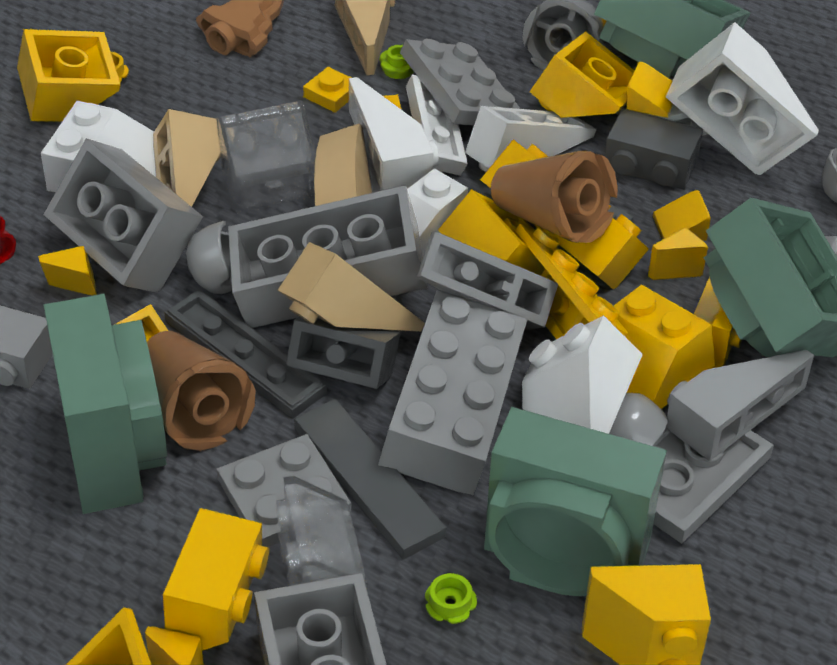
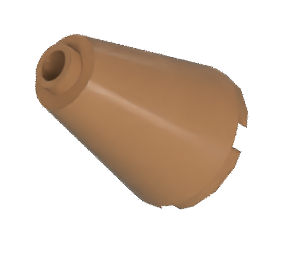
[491,150,618,243]
[147,331,256,451]

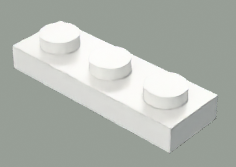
[406,75,468,176]

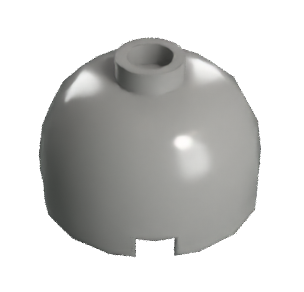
[522,0,604,70]

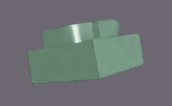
[594,0,750,77]
[703,198,837,358]
[43,293,167,514]
[484,406,667,596]

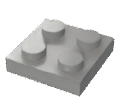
[217,434,351,547]

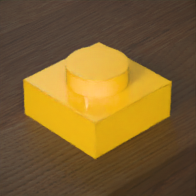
[303,67,351,113]

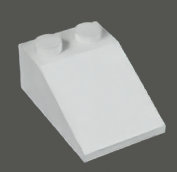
[666,22,819,175]
[41,101,156,192]
[522,315,643,434]

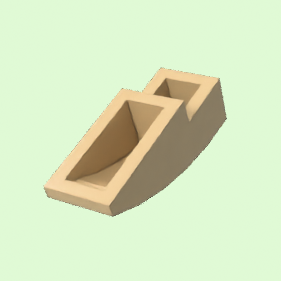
[314,123,372,206]

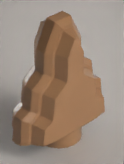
[196,0,284,57]

